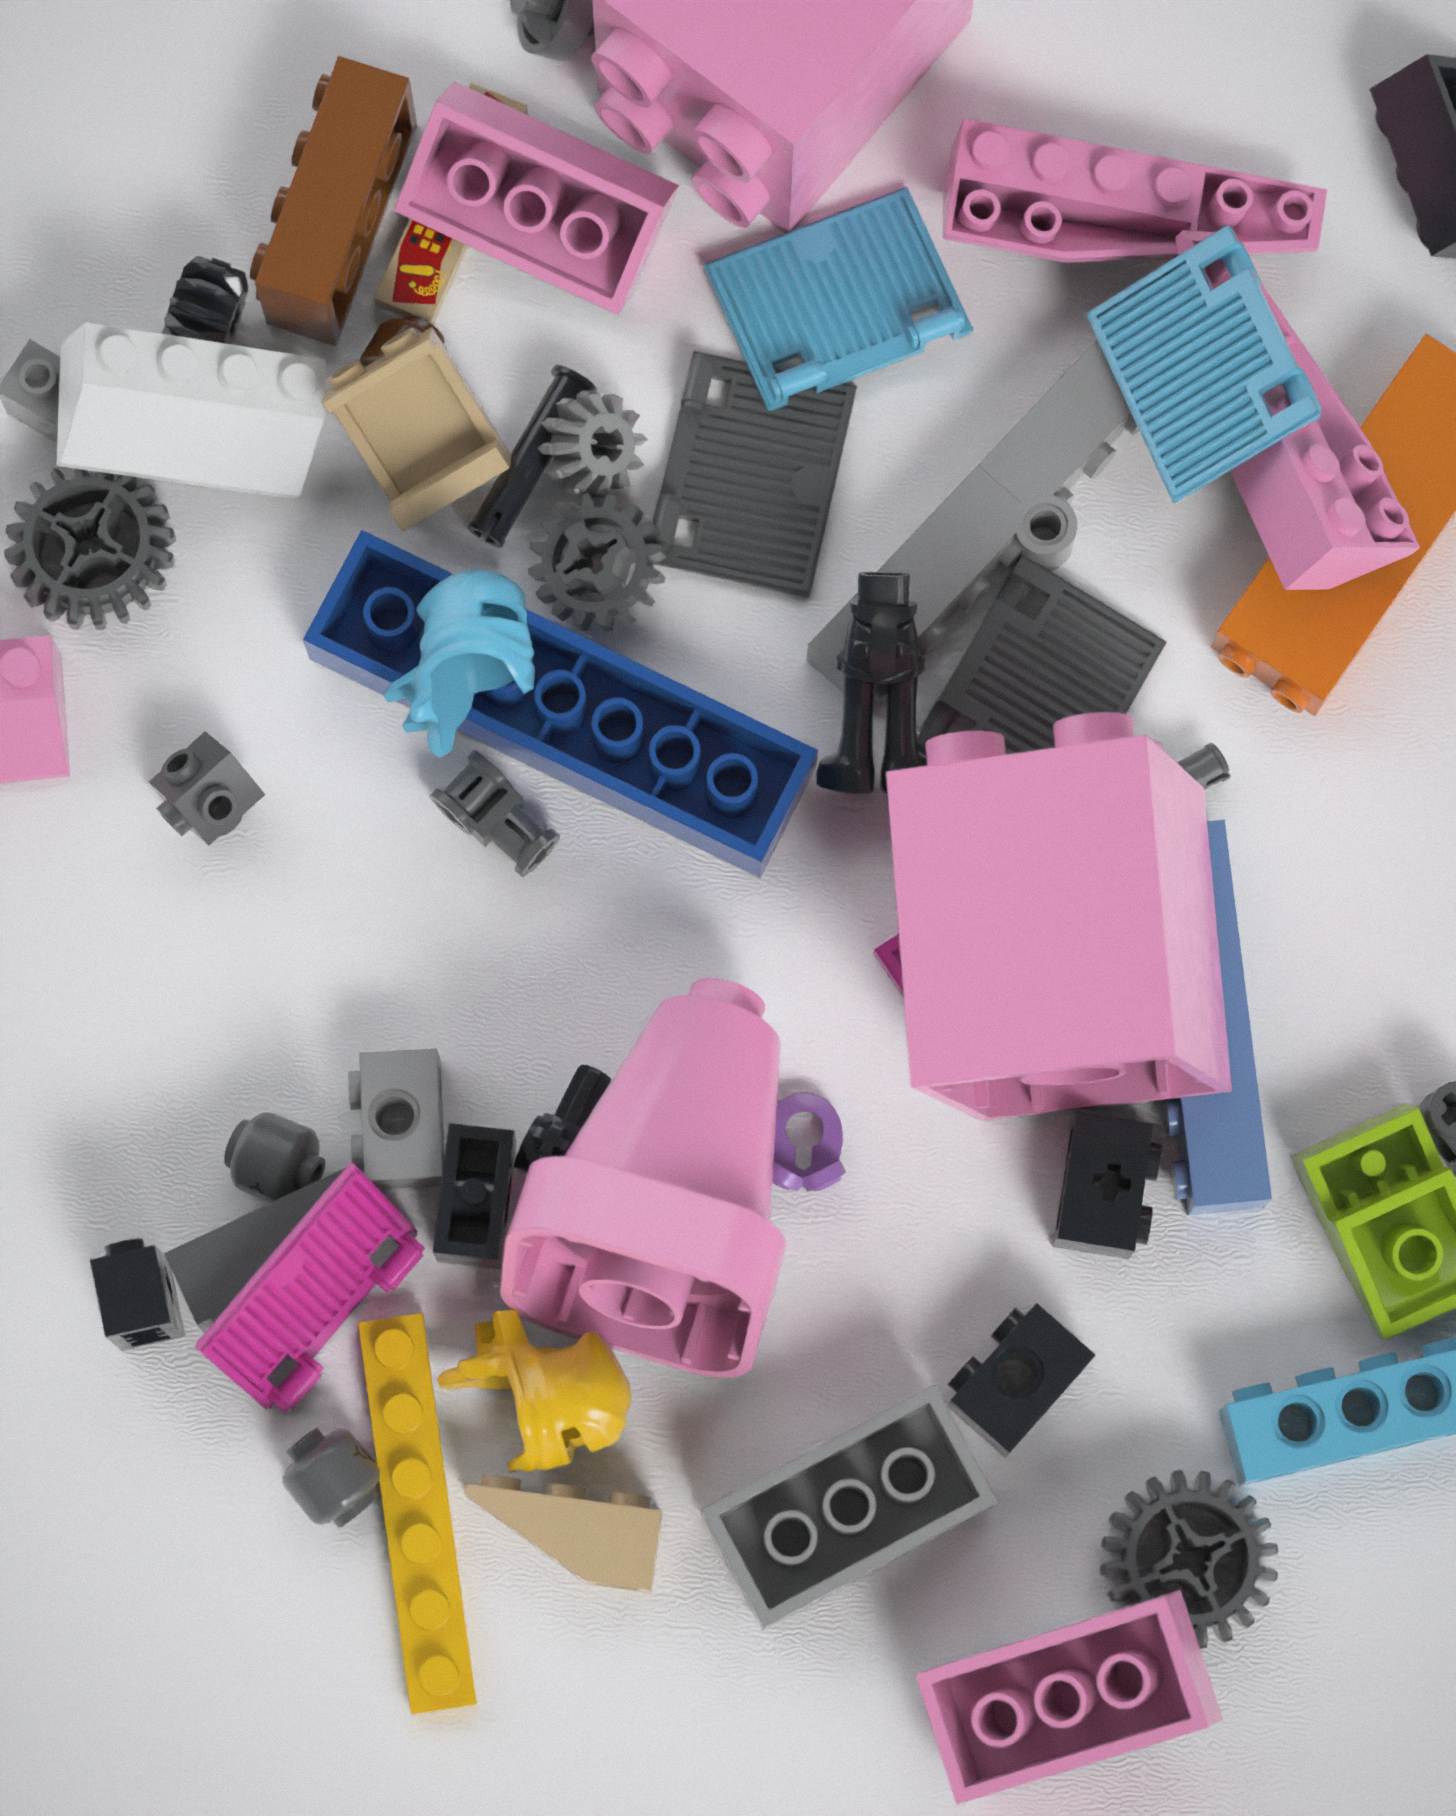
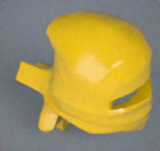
[437,1309,632,1474]

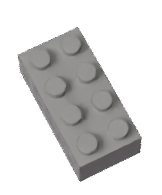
[701,1384,998,1632]

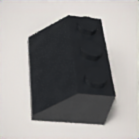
[1369,54,1456,258]

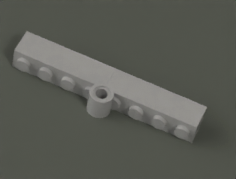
[806,339,1139,702]

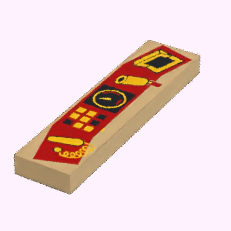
[374,83,528,325]

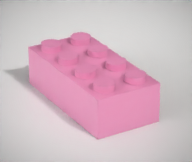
[915,1590,1223,1805]

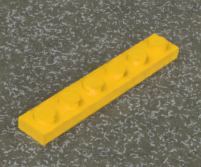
[358,1313,478,1715]

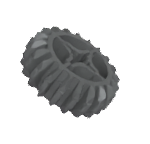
[4,468,176,631]
[1100,1470,1278,1649]

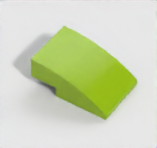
[1290,1103,1456,1341]

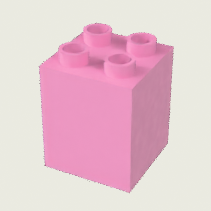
[591,0,974,233]
[886,712,1232,1121]

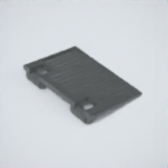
[649,351,857,598]
[917,554,1167,755]

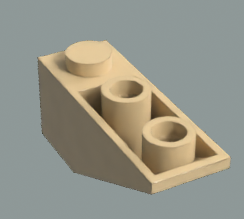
[464,1474,663,1593]

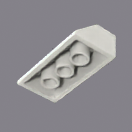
[57,322,326,499]

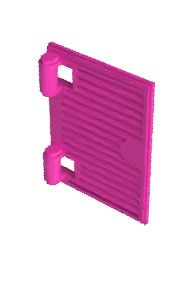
[195,1163,425,1413]

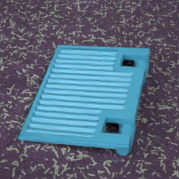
[703,187,973,411]
[1086,225,1322,503]

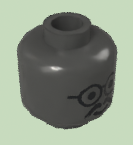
[224,1112,326,1203]
[282,1427,380,1528]

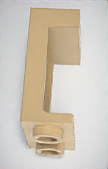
[321,327,511,532]

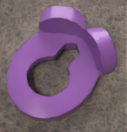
[772,1092,846,1192]

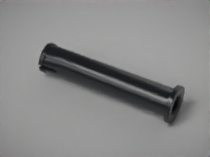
[467,365,597,548]

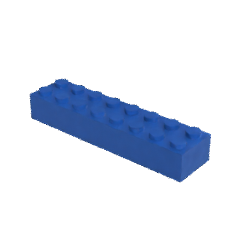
[303,530,818,879]

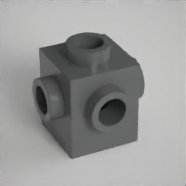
[149,731,266,846]

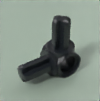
[514,1064,612,1174]

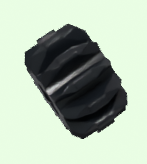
[162,255,249,344]

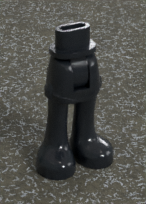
[816,572,927,794]

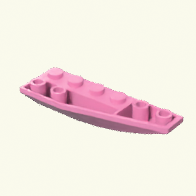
[943,118,1327,263]
[1175,230,1420,590]

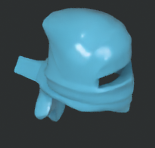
[383,569,535,758]

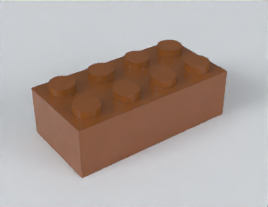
[250,56,417,346]

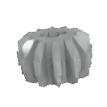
[537,390,648,498]

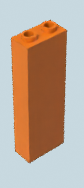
[1211,333,1456,716]

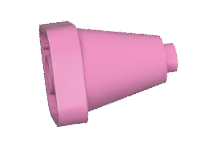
[500,978,786,1378]

